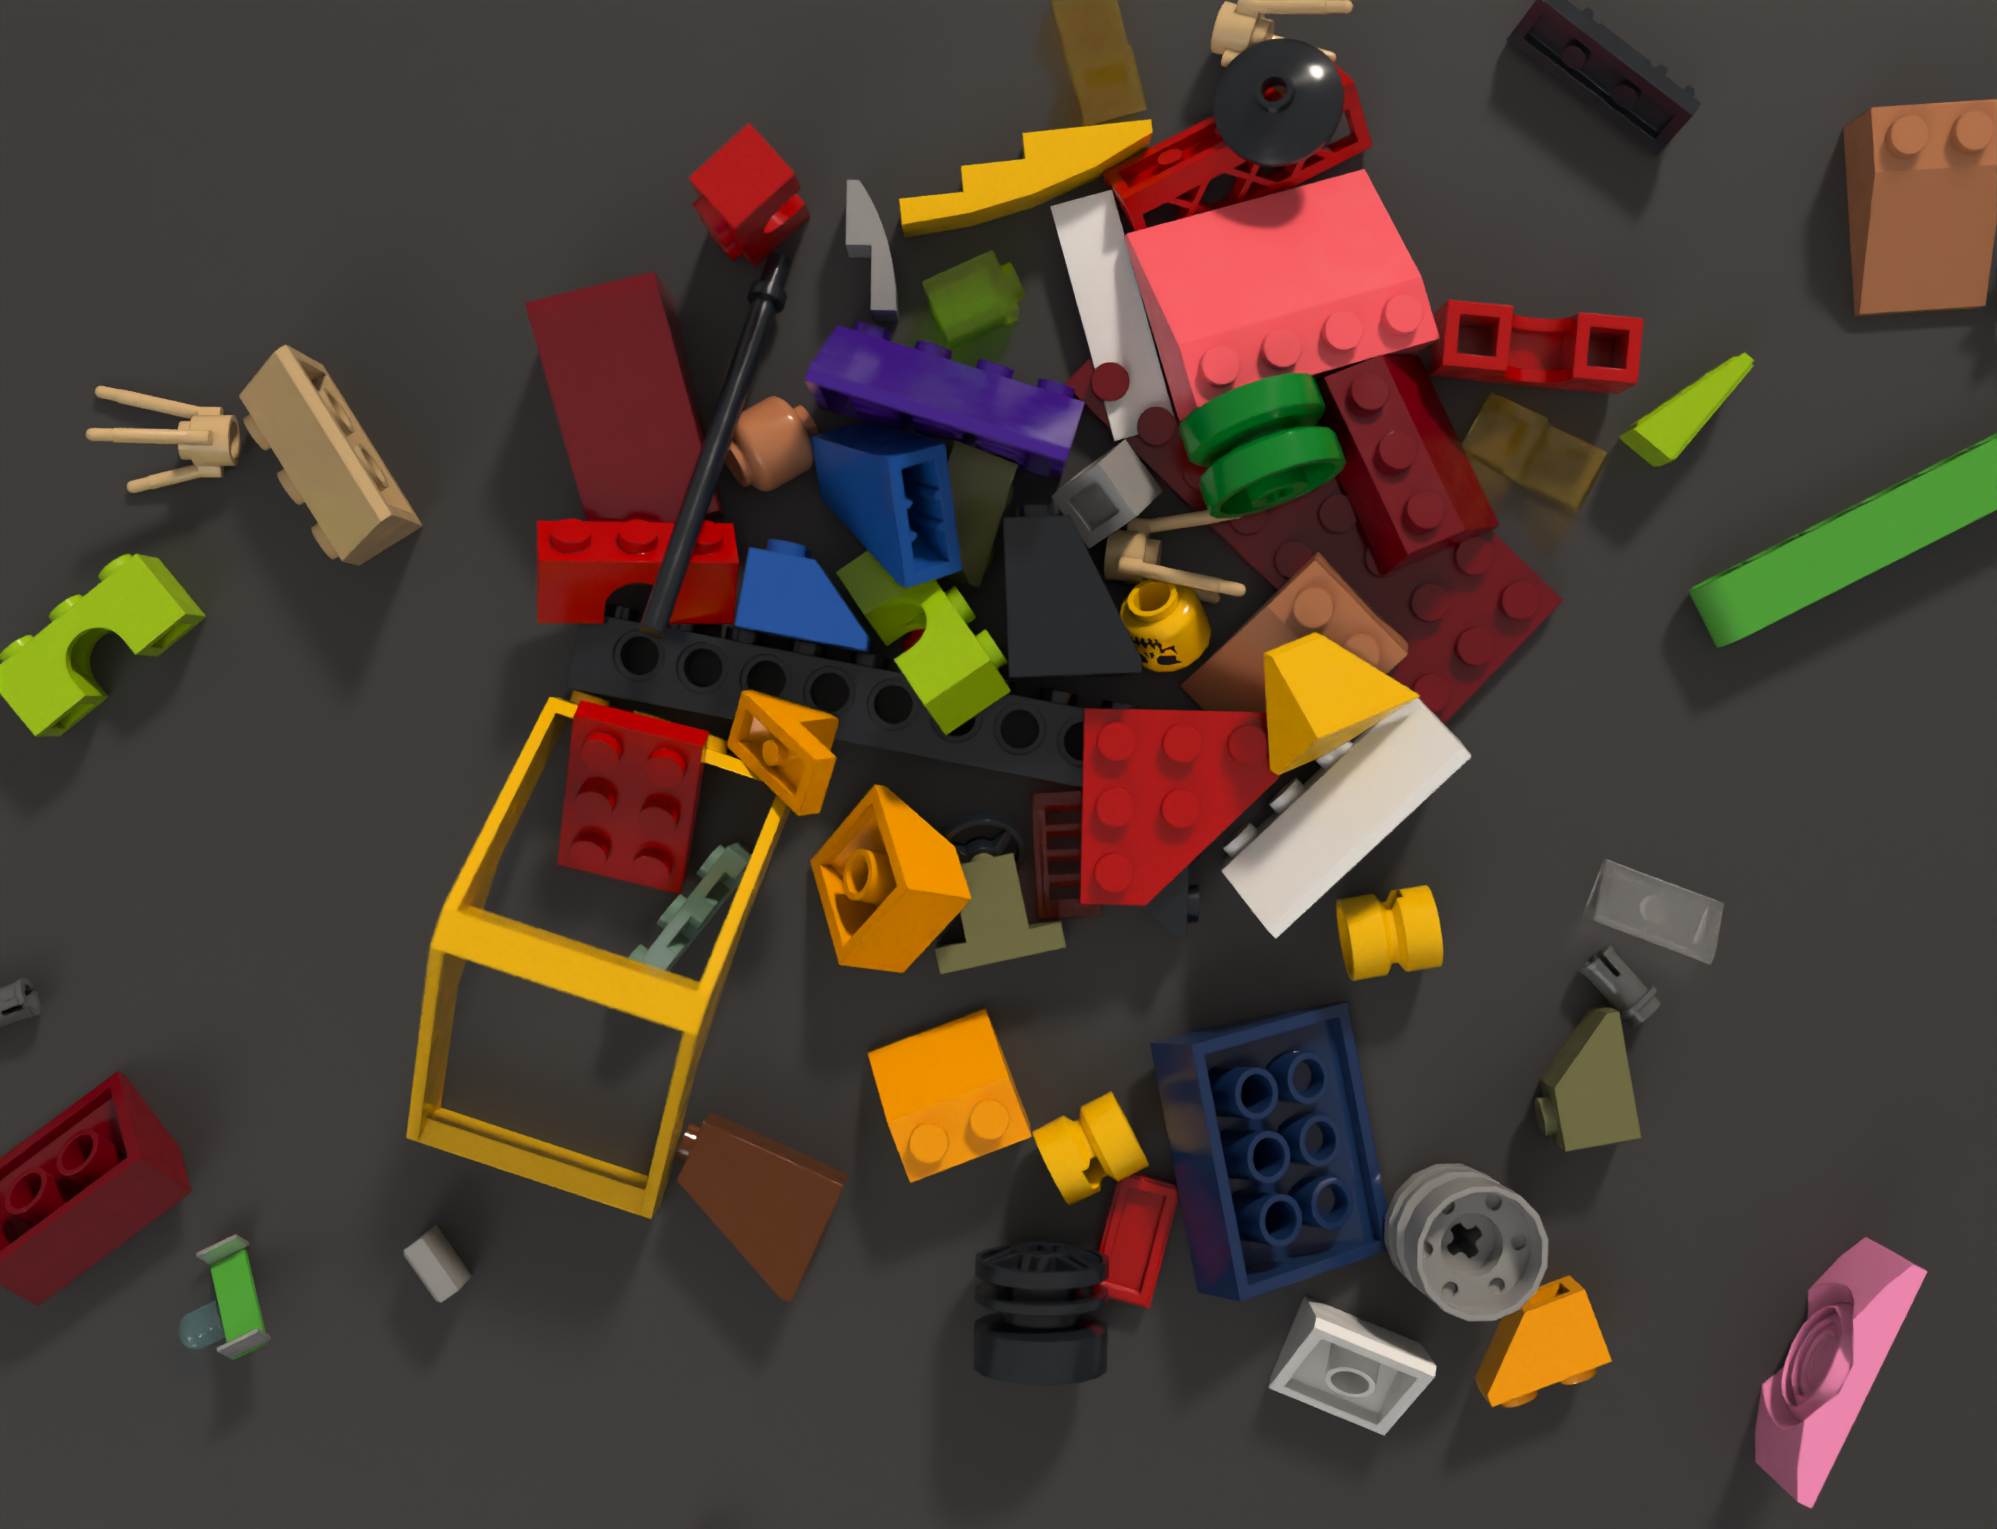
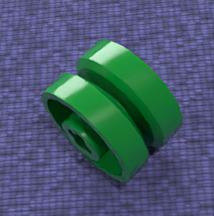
[1179,373,1347,519]

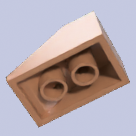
[1843,99,1997,316]
[1180,552,1408,712]

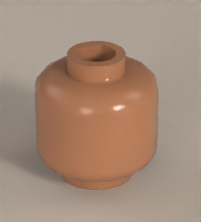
[725,396,819,492]

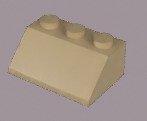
[239,345,423,566]

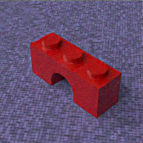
[689,123,810,268]
[1428,300,1644,395]
[536,518,739,624]

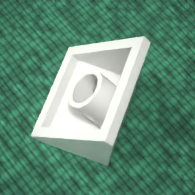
[1268,1295,1437,1435]

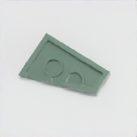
[628,841,754,972]

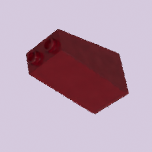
[525,271,726,522]

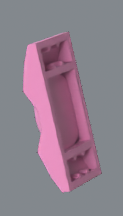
[1755,1237,1928,1509]

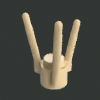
[1211,0,1353,96]
[86,386,241,493]
[1104,510,1246,604]

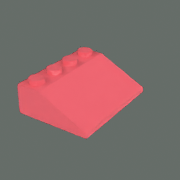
[1124,169,1440,421]

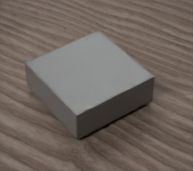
[403,1225,472,1303]

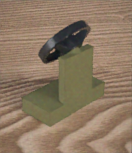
[935,812,1066,974]

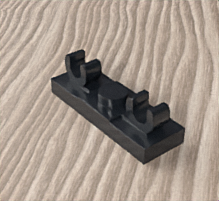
[1506,0,1701,155]

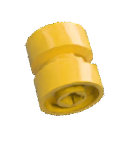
[1336,885,1443,981]
[1032,1091,1149,1206]

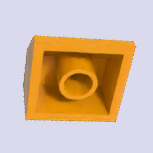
[810,784,972,973]
[867,1007,1032,1183]

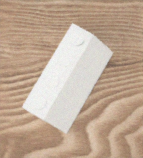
[1221,687,1472,938]

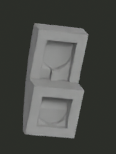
[846,180,899,322]

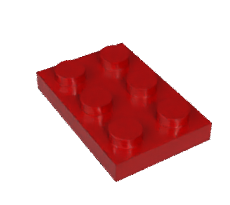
[557,700,709,895]

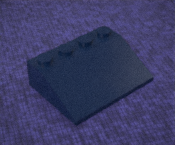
[1150,1001,1387,1302]

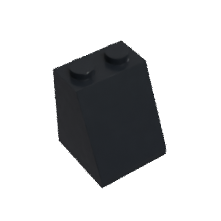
[1003,504,1142,680]

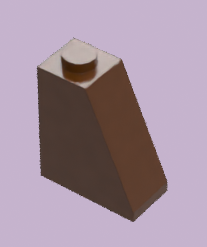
[674,1112,848,1303]

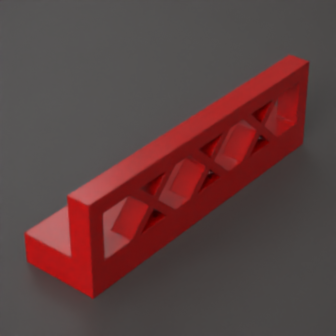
[1102,59,1373,232]

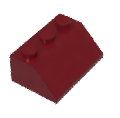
[1316,355,1500,575]
[0,1071,192,1306]

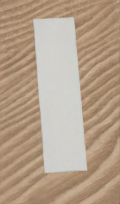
[1050,190,1176,441]

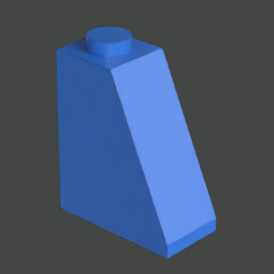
[811,421,962,588]

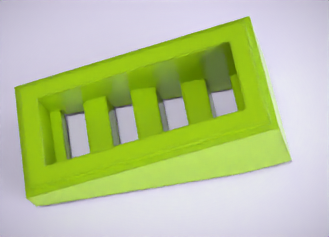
[1619,352,1755,467]

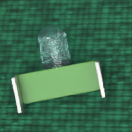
[178,1234,271,1360]

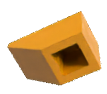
[1475,1275,1612,1408]

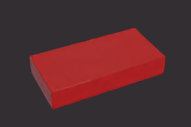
[1097,1172,1179,1309]

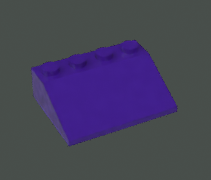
[805,321,1085,483]

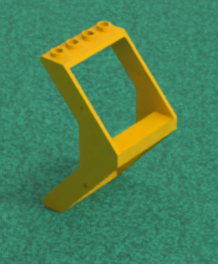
[406,689,791,1219]

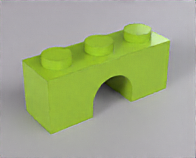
[836,551,1011,735]
[0,553,206,737]

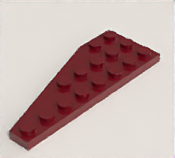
[1065,357,1563,724]

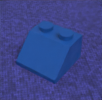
[735,539,874,654]

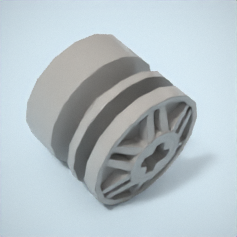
[1384,1164,1548,1321]

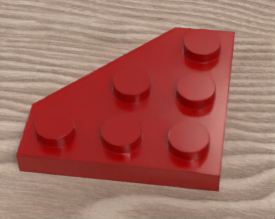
[1079,708,1279,906]

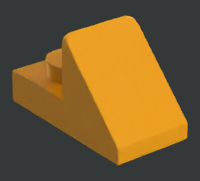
[727,690,839,816]

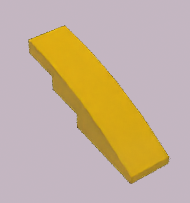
[899,119,1153,238]

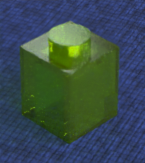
[922,250,1025,350]

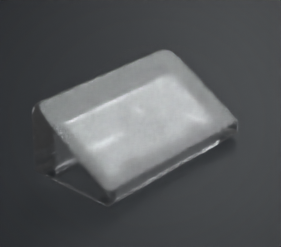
[1582,859,1724,965]

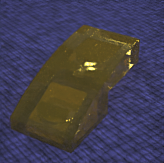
[1049,0,1147,126]
[1462,392,1608,514]

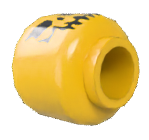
[1119,579,1211,672]

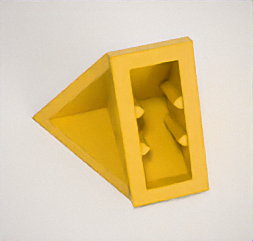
[1263,632,1420,775]

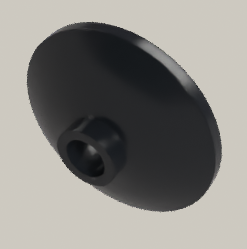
[1213,38,1344,167]

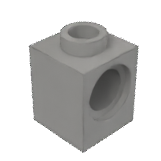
[1051,440,1163,549]

